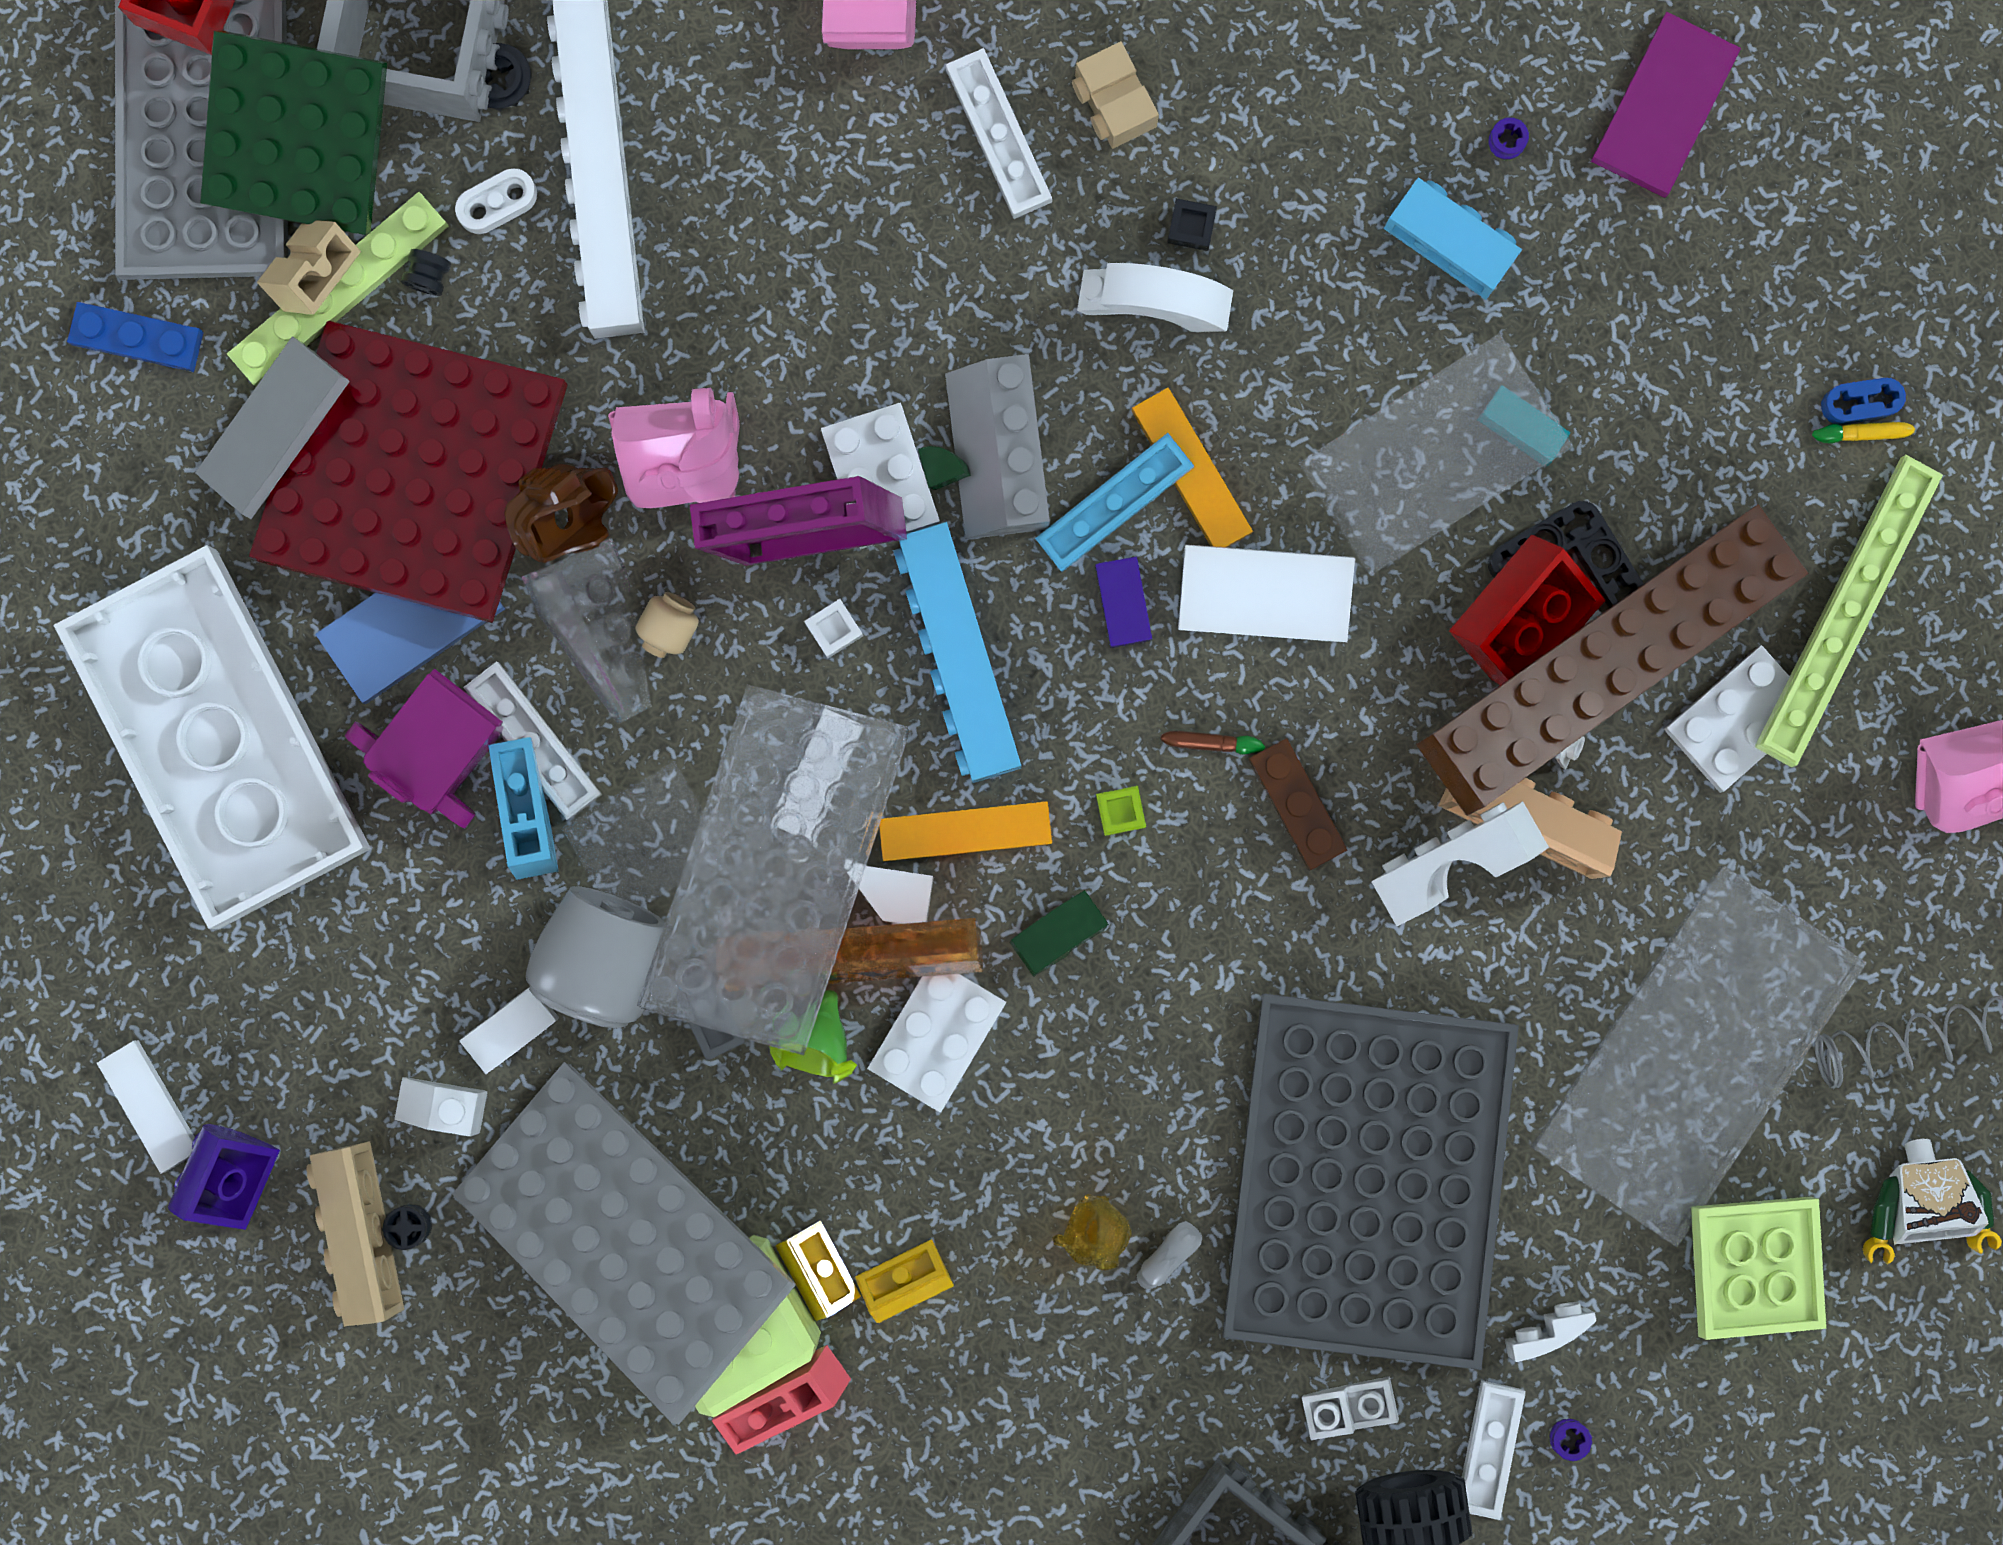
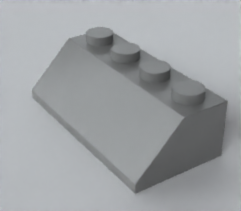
[945,354,1050,539]

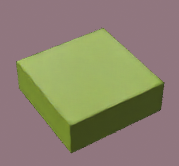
[1096,786,1146,836]

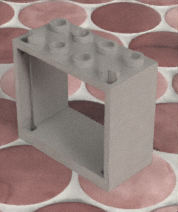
[317,0,509,122]

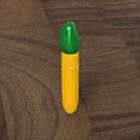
[1812,422,1915,444]

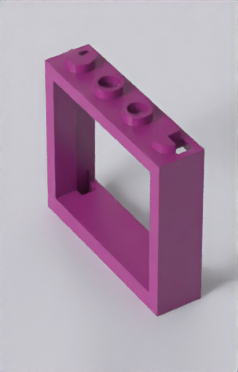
[690,476,907,566]

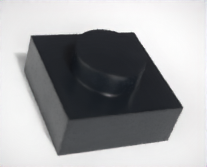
[1167,198,1217,251]

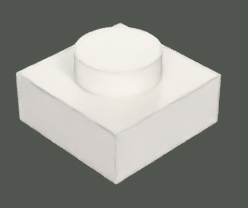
[804,599,863,658]

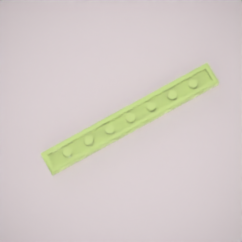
[1755,455,1943,767]

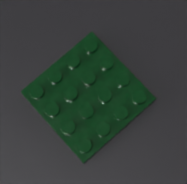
[200,30,388,235]

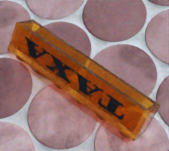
[718,918,983,992]

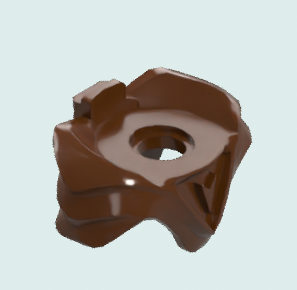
[504,464,618,563]

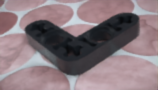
[1488,501,1643,608]

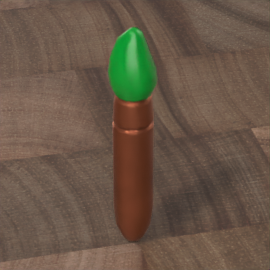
[1160,731,1265,755]

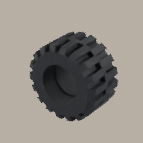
[1355,1470,1473,1545]

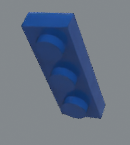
[67,302,204,372]

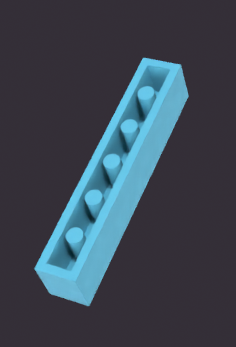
[893,522,1021,783]

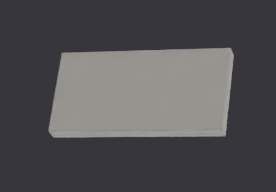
[195,336,350,519]

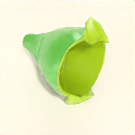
[769,990,857,1084]

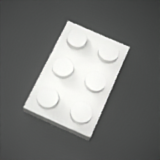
[821,402,940,549]
[1664,645,1790,793]
[867,958,1006,1113]

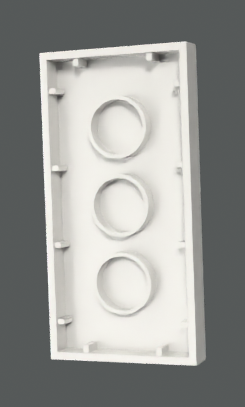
[54,545,371,929]

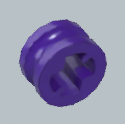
[1488,118,1529,159]
[1549,1419,1592,1461]

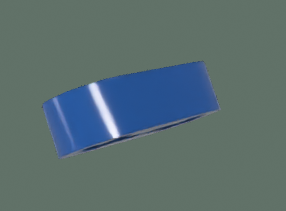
[1821,378,1906,425]

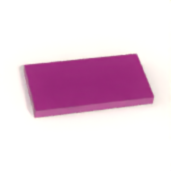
[1590,11,1741,198]

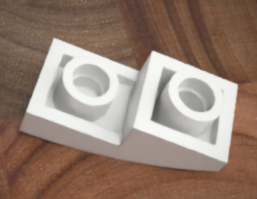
[460,988,559,1074]
[1505,1302,1596,1362]
[1302,1376,1399,1440]

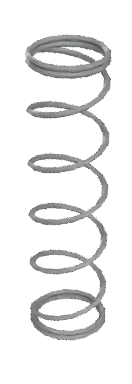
[1815,996,2003,1089]

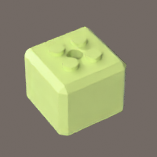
[695,1235,821,1417]

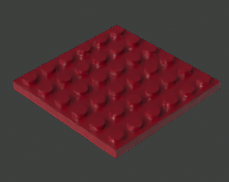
[249,321,568,623]

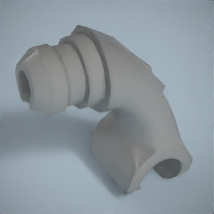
[1137,1221,1202,1289]

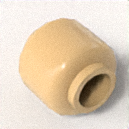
[635,592,699,658]

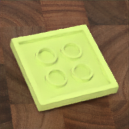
[1691,1197,1826,1340]

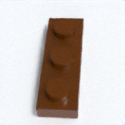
[1248,738,1348,871]

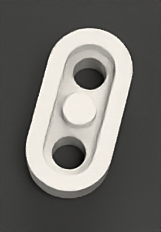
[455,169,537,234]

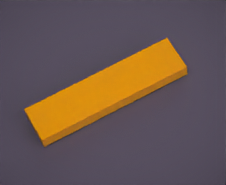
[1131,387,1253,548]
[879,801,1052,862]

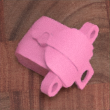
[822,0,916,49]
[608,388,740,508]
[1915,720,2003,833]

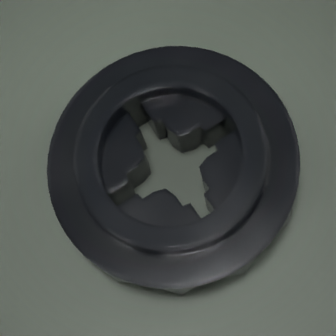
[485,43,533,112]

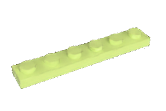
[227,192,449,387]

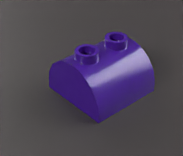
[168,1124,280,1230]

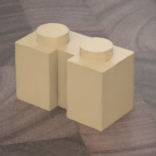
[1072,41,1159,149]
[257,221,361,315]

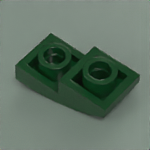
[1009,890,1109,977]

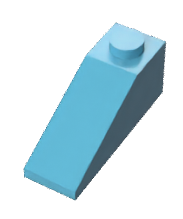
[488,737,559,880]

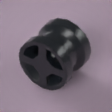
[400,249,451,296]
[382,1204,432,1250]

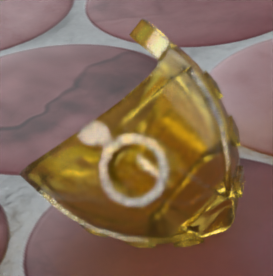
[1052,1194,1132,1271]

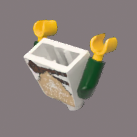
[1863,1139,2002,1264]

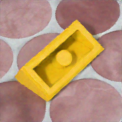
[776,1221,861,1321]
[855,1239,954,1323]

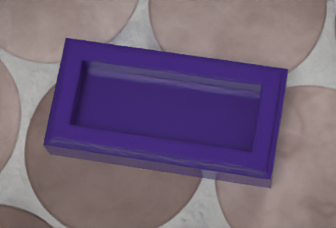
[1095,556,1152,648]

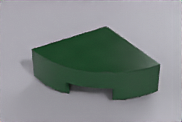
[918,446,971,490]

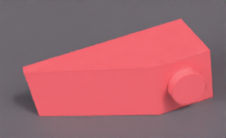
[712,1345,851,1455]

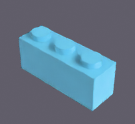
[1384,177,1522,300]

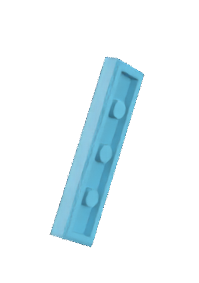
[1035,433,1194,572]

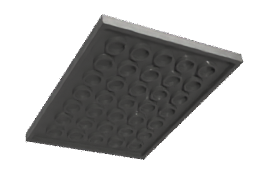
[1222,993,1519,1370]

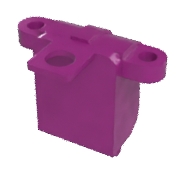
[344,669,504,828]

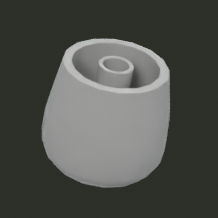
[526,886,666,1029]

